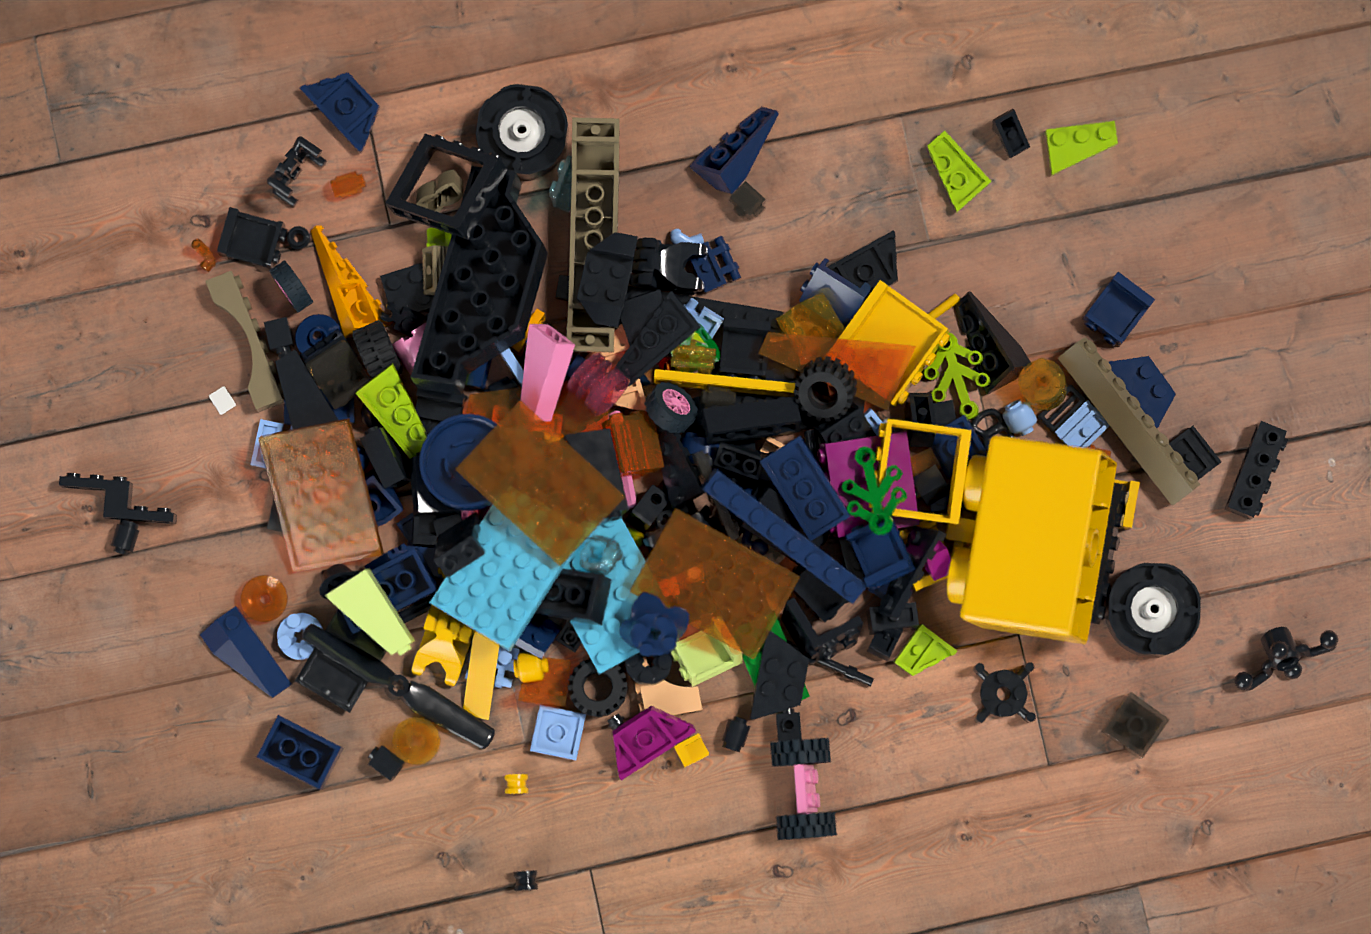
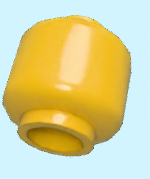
[513,652,549,683]

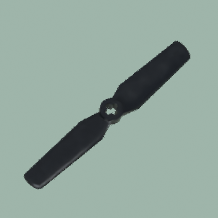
[302,624,495,749]

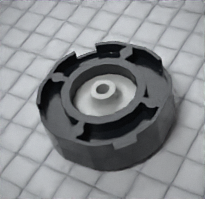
[476,84,569,180]
[1105,563,1201,657]

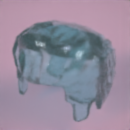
[580,534,623,576]

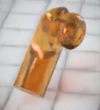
[191,239,216,272]

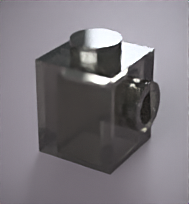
[729,181,766,220]

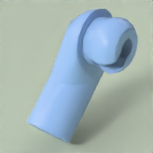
[670,229,704,244]

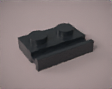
[1169,425,1222,480]

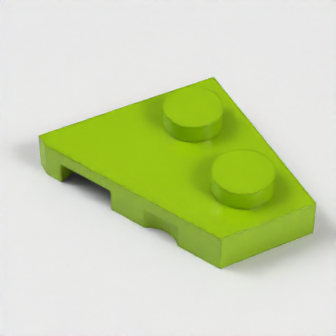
[893,624,957,676]

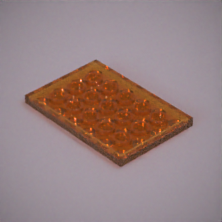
[455,400,625,567]
[258,418,384,572]
[629,508,800,659]

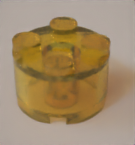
[1018,358,1067,411]
[393,717,441,765]

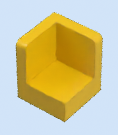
[674,733,709,768]

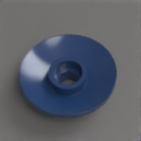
[295,314,341,353]

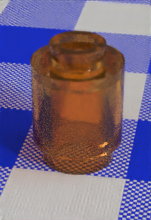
[330,170,366,199]

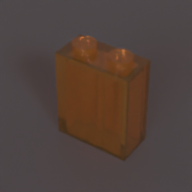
[601,410,664,477]

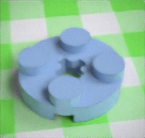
[277,613,323,660]

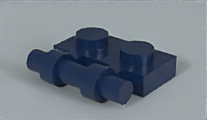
[690,236,742,294]

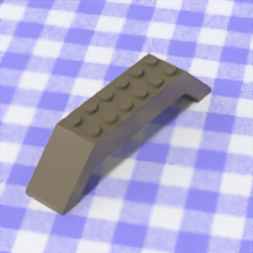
[567,118,620,353]

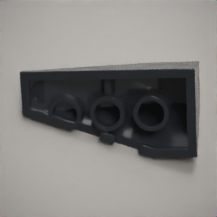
[954,292,1032,394]

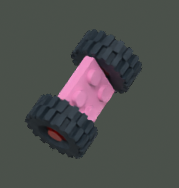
[770,738,837,840]

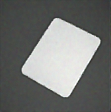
[209,387,236,415]

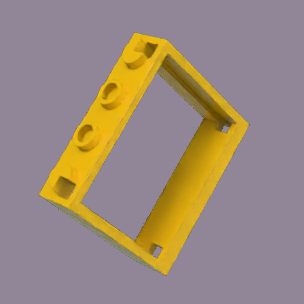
[869,419,972,525]

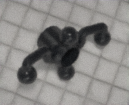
[1234,627,1338,691]

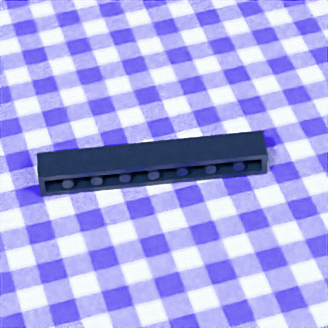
[701,468,867,604]

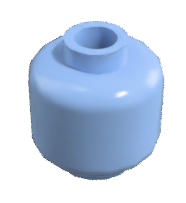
[1003,399,1037,436]

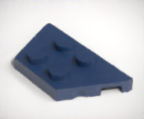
[300,72,380,154]
[1109,356,1176,429]

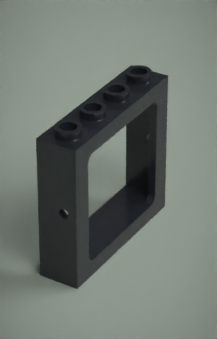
[385,133,507,240]

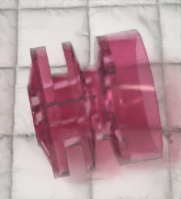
[567,352,630,416]

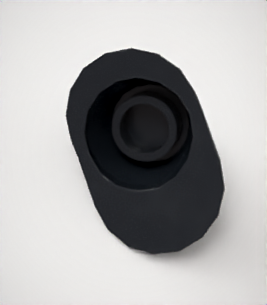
[319,564,363,599]

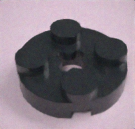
[625,653,672,685]

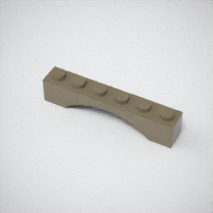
[206,271,284,412]

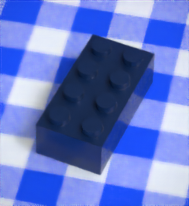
[341,547,439,634]

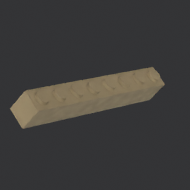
[1058,337,1200,506]

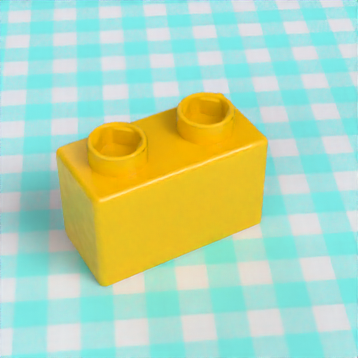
[947,435,1117,644]

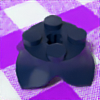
[619,592,689,656]

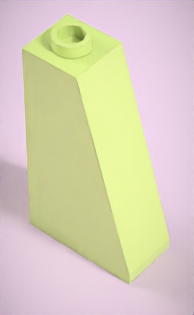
[326,569,415,656]

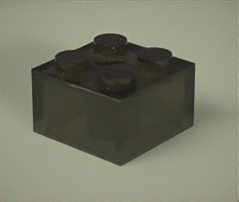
[1101,692,1170,759]

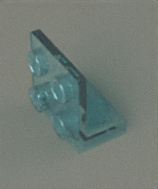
[549,155,572,213]

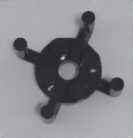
[267,136,327,208]
[973,662,1036,724]

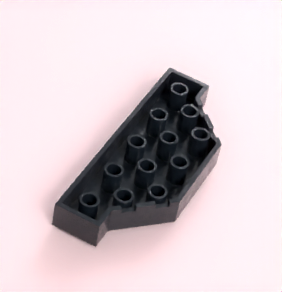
[411,166,548,395]

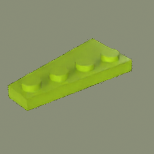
[356,363,428,459]

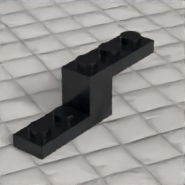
[59,473,177,524]

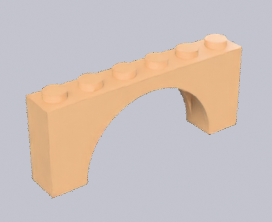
[634,574,702,716]

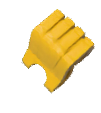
[412,605,474,687]

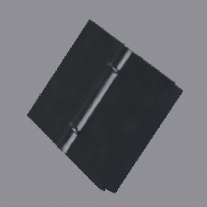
[295,608,387,713]

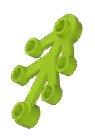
[924,332,990,419]

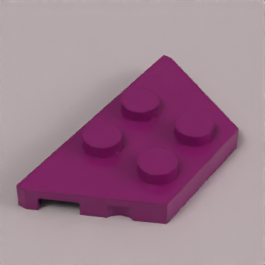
[612,706,696,781]

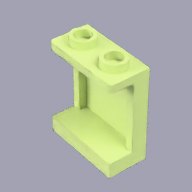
[670,615,743,687]

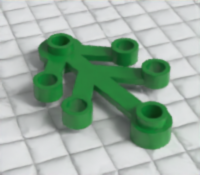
[842,447,907,535]

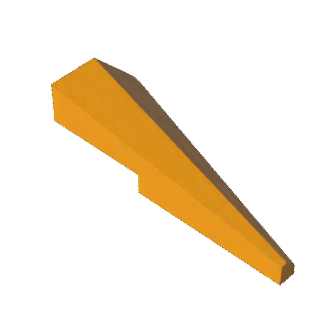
[311,225,394,338]

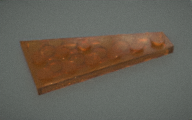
[759,332,916,410]

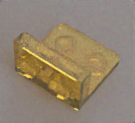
[776,292,845,358]

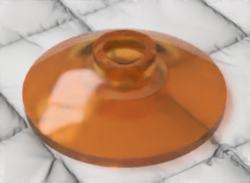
[241,575,288,622]

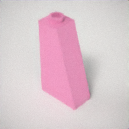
[519,324,575,423]

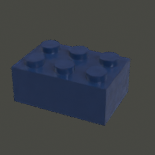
[257,715,344,790]

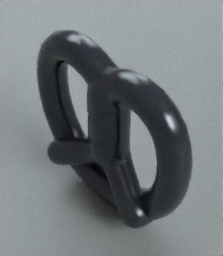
[971,408,1015,453]

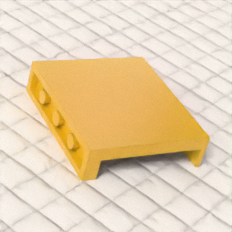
[826,280,951,406]

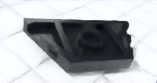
[828,230,898,299]
[750,629,809,720]

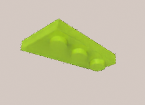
[1045,121,1118,176]
[927,131,991,213]

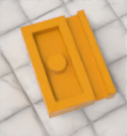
[511,308,546,357]

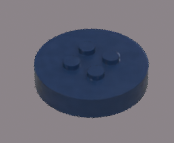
[420,414,516,511]

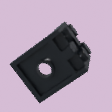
[781,598,864,666]

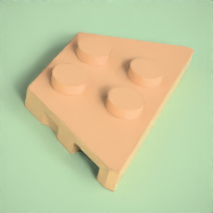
[585,324,646,412]

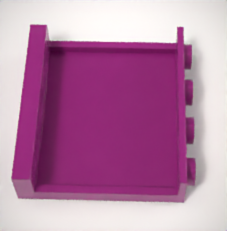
[817,431,920,538]

